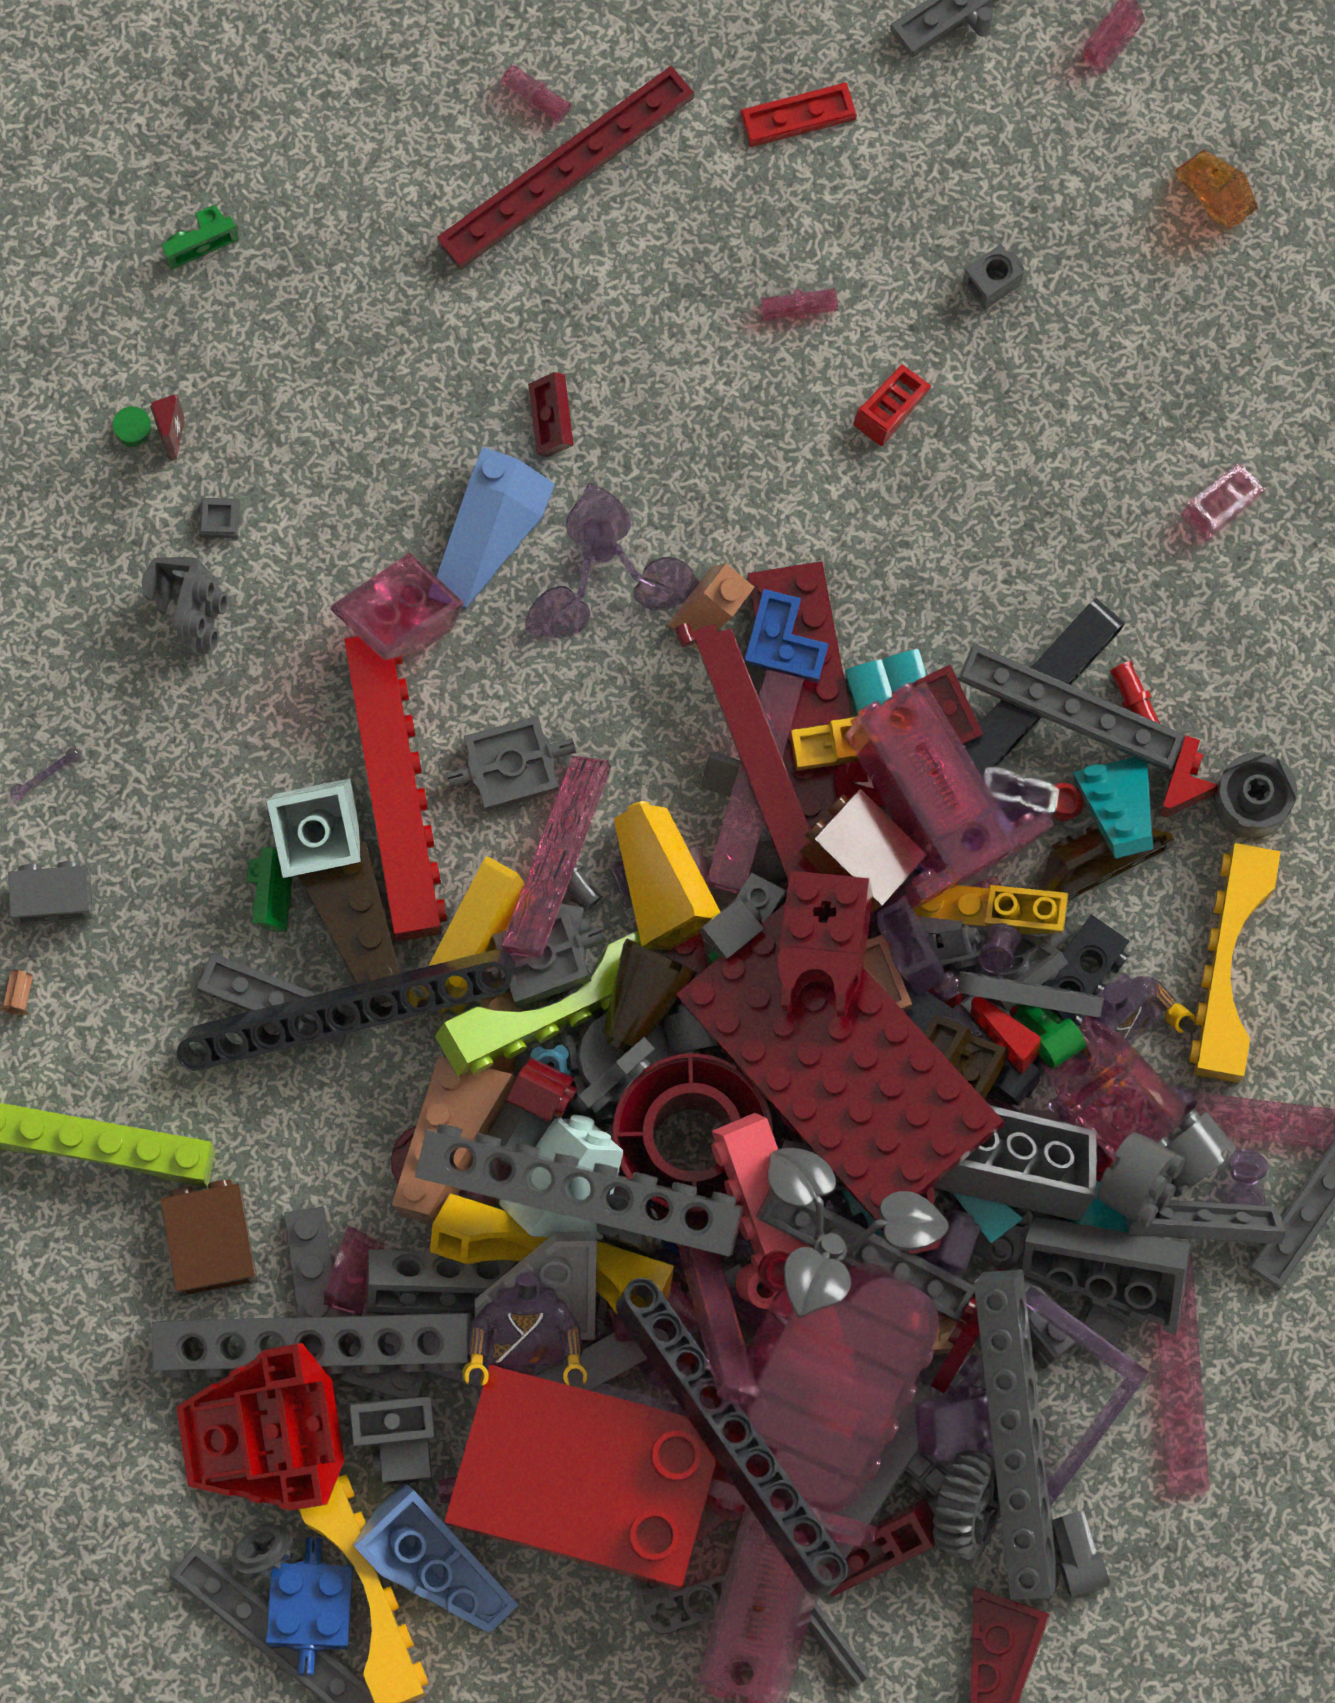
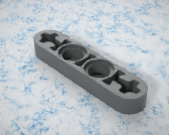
[957,971,1104,1017]

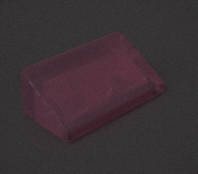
[1082,0,1145,73]
[324,1226,385,1315]

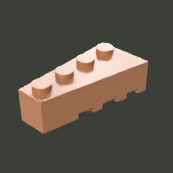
[392,1056,516,1224]

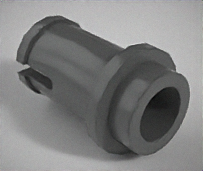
[556,861,603,912]

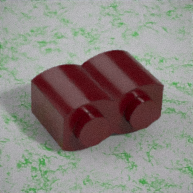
[506,1057,577,1123]

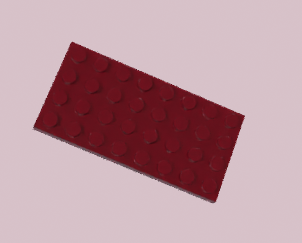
[676,903,1005,1221]

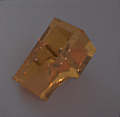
[1175,149,1259,229]

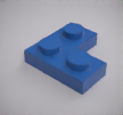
[744,589,829,683]

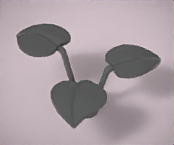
[767,1148,949,1318]

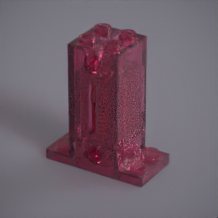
[844,682,1054,914]
[696,1479,878,1703]

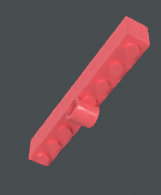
[711,1113,870,1432]

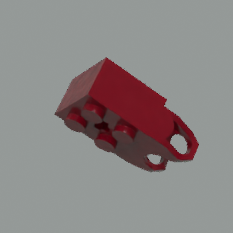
[777,871,873,1017]

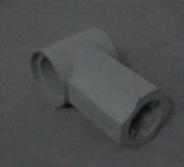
[1051,1511,1110,1597]

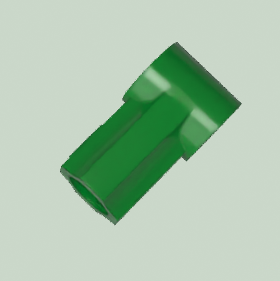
[1012,1004,1087,1069]

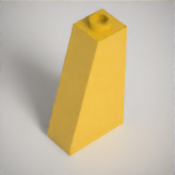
[614,801,720,950]
[419,856,536,1015]

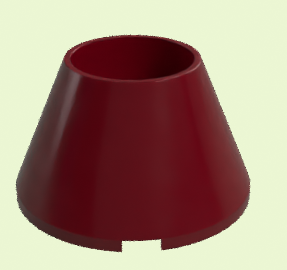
[613,1053,773,1213]

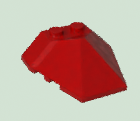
[176,1343,344,1511]

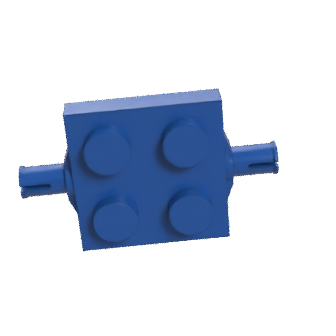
[266,1537,353,1677]

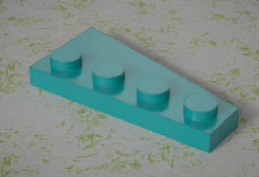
[1073,757,1153,858]

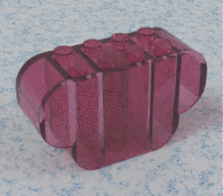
[731,1263,939,1513]

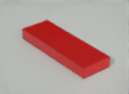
[740,82,857,147]

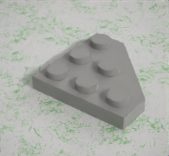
[475,1231,597,1342]

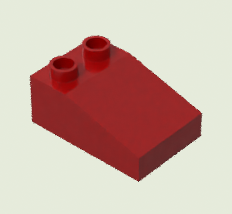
[444,1365,725,1590]

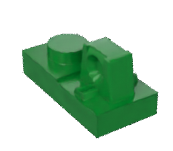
[161,205,239,270]
[246,847,292,932]

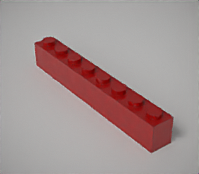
[344,631,448,942]

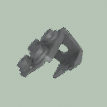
[142,557,228,656]

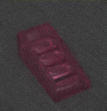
[1181,463,1265,541]

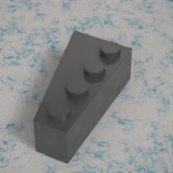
[1022,1216,1191,1335]

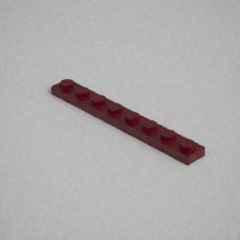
[437,66,694,270]

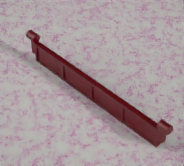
[675,623,821,907]

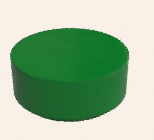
[113,406,152,446]

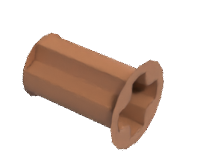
[0,970,33,1016]

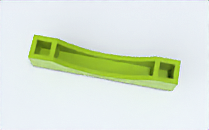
[435,931,653,1077]
[0,1103,216,1187]

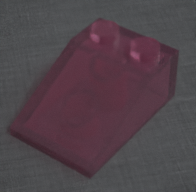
[330,553,464,660]

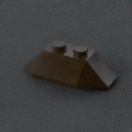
[1038,822,1175,901]

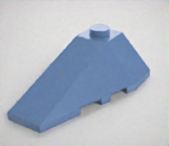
[430,447,555,609]
[353,1482,519,1633]

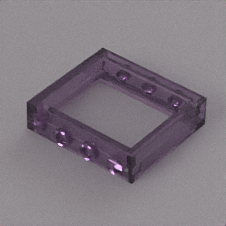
[937,1286,1149,1506]

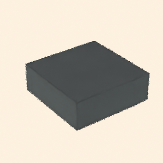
[199,498,240,538]

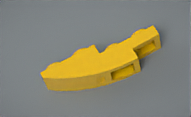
[790,714,931,771]
[911,881,1068,934]

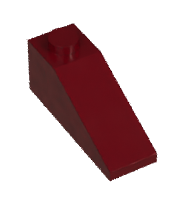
[830,1498,935,1597]

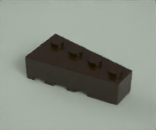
[296,841,400,1005]

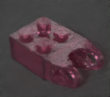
[1039,1016,1186,1163]

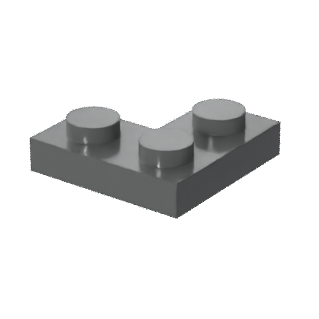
[570,1037,655,1115]

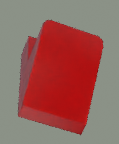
[1159,735,1218,817]

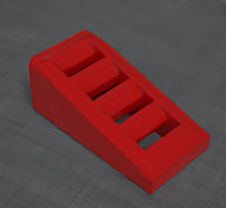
[853,364,932,446]
[971,996,1041,1074]

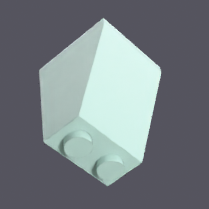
[267,778,360,878]
[499,1115,623,1239]

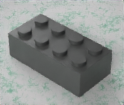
[933,1106,1096,1221]

